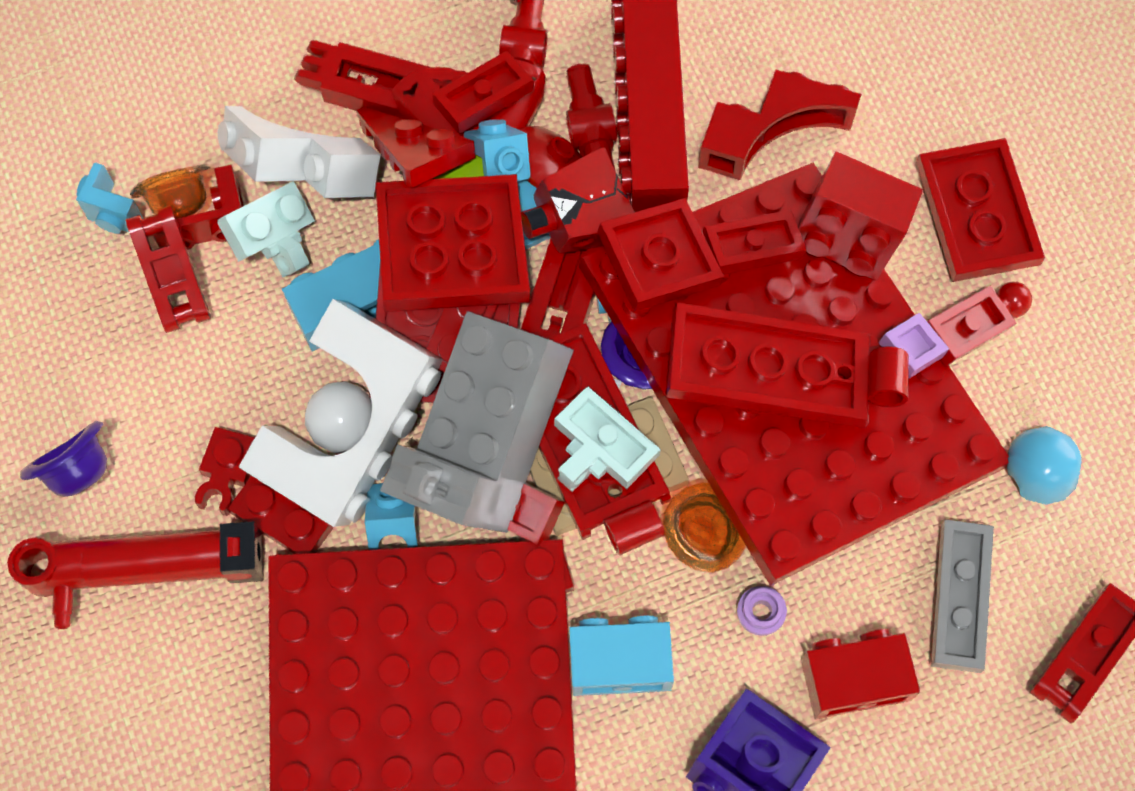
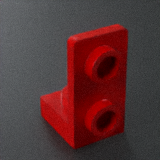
[153,164,244,250]

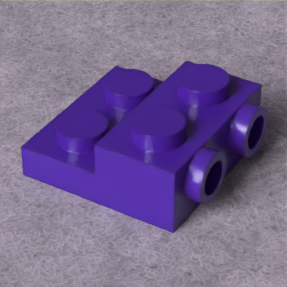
[686,688,831,791]

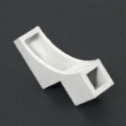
[217,106,380,198]

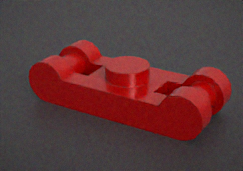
[126,205,211,333]

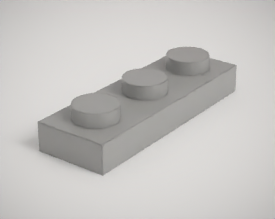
[931,519,994,674]

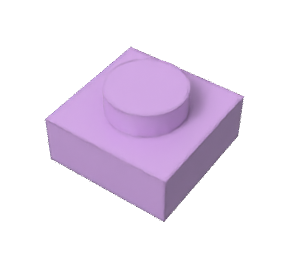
[879,313,949,378]

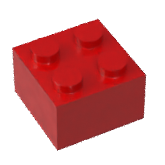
[798,151,924,280]

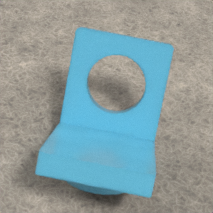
[365,483,418,550]

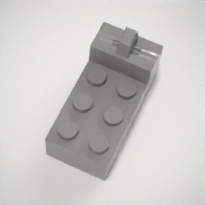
[380,311,574,533]

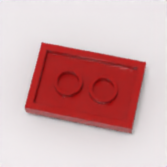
[916,138,1045,282]

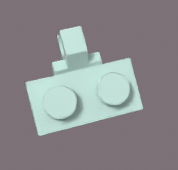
[217,181,315,277]
[554,387,661,492]

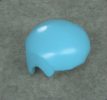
[1007,426,1082,505]

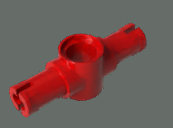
[499,0,548,69]
[566,63,617,171]

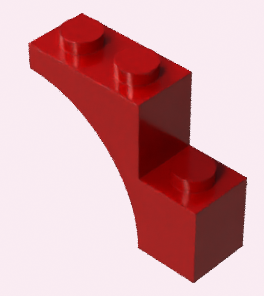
[698,69,862,181]

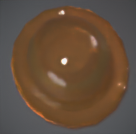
[130,163,211,218]
[663,482,746,573]

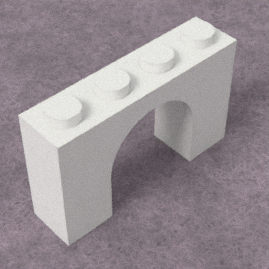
[239,299,443,527]

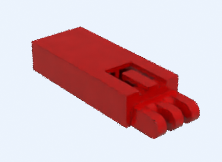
[294,40,451,119]
[520,239,604,339]

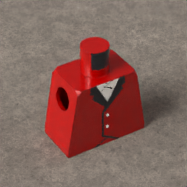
[521,147,634,253]

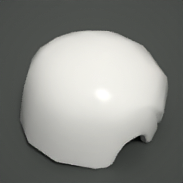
[305,381,372,453]

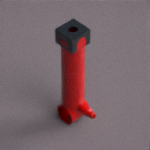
[7,521,263,629]

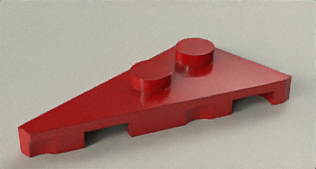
[356,107,476,188]

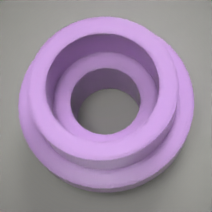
[737,586,787,636]

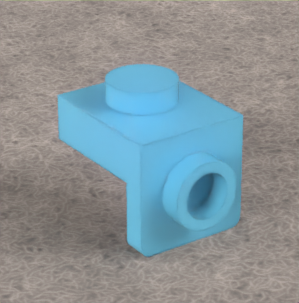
[464,120,531,181]
[76,163,143,234]

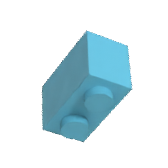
[569,615,674,696]

